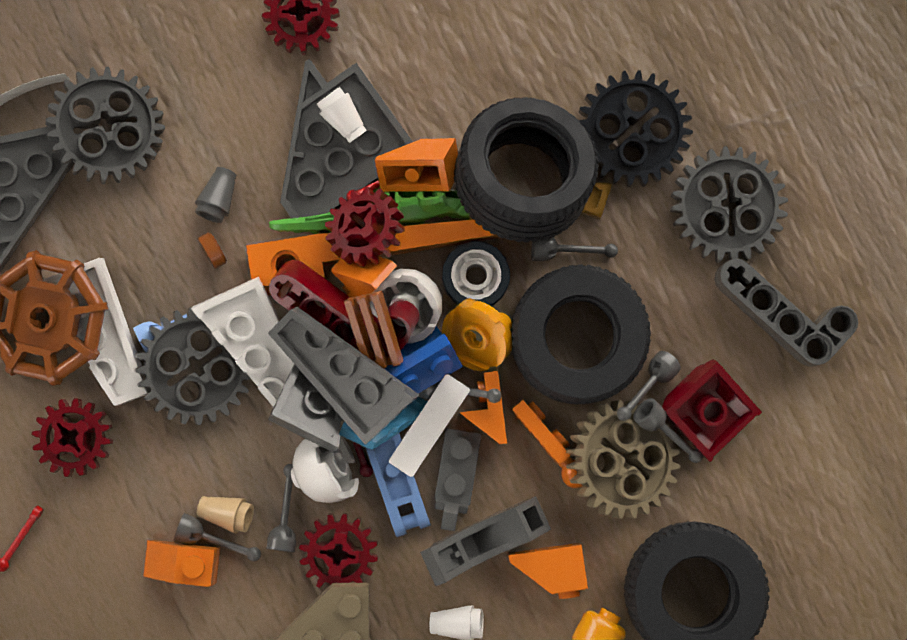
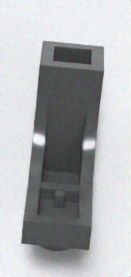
[420,496,551,586]

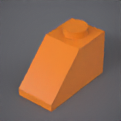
[375,138,458,192]
[143,540,220,587]
[508,542,588,599]

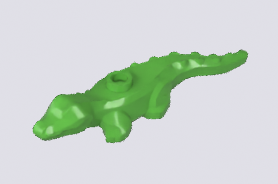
[269,187,472,234]

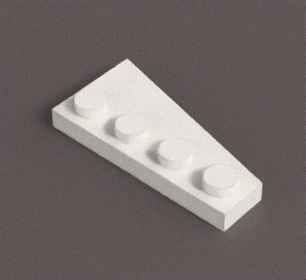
[44,258,150,406]
[191,277,294,407]

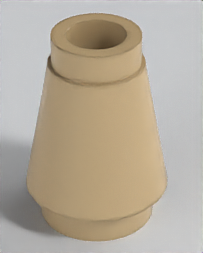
[197,496,254,534]

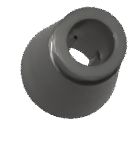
[195,167,237,223]

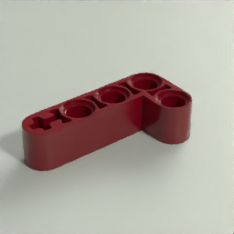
[269,260,419,369]

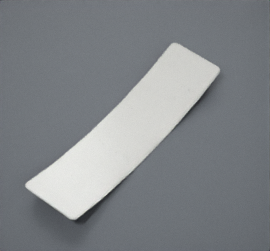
[0,74,70,106]
[389,374,470,477]

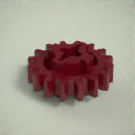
[262,0,340,55]
[325,187,405,267]
[31,398,114,477]
[299,512,378,588]

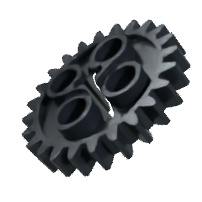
[578,70,693,187]

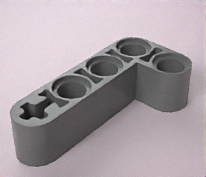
[714,259,858,366]

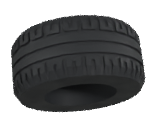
[510,264,651,405]
[624,521,770,640]

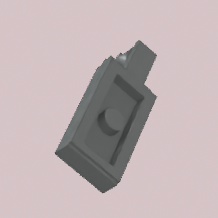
[434,428,482,531]

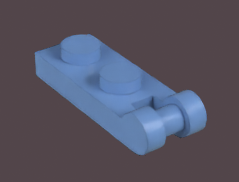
[366,433,431,537]

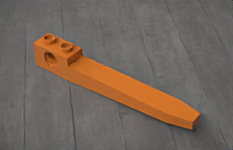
[246,220,500,296]

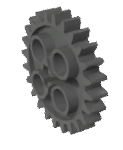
[45,67,165,184]
[670,146,788,263]
[134,307,251,425]

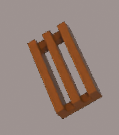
[344,291,404,368]

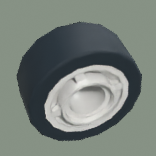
[442,241,510,306]

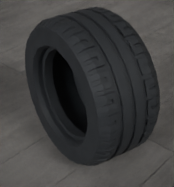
[454,97,599,243]

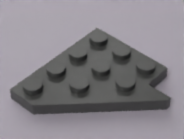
[280,59,413,233]
[0,126,74,272]

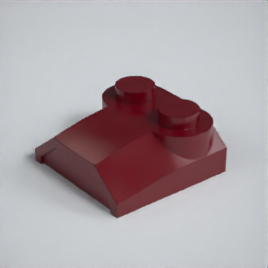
[662,359,762,462]

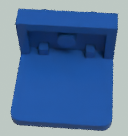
[383,326,463,394]

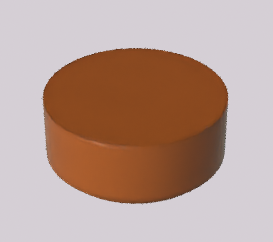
[197,232,227,269]

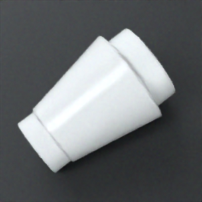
[317,87,367,143]
[429,605,484,640]

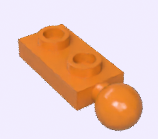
[511,400,582,488]

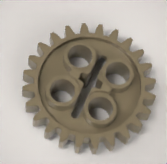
[566,400,681,519]

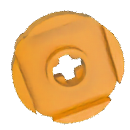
[442,298,512,371]

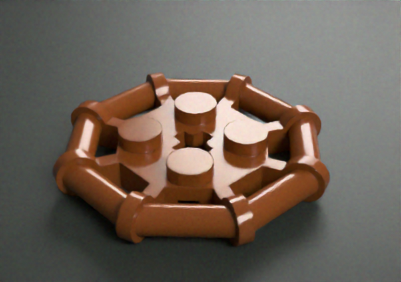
[0,250,109,386]

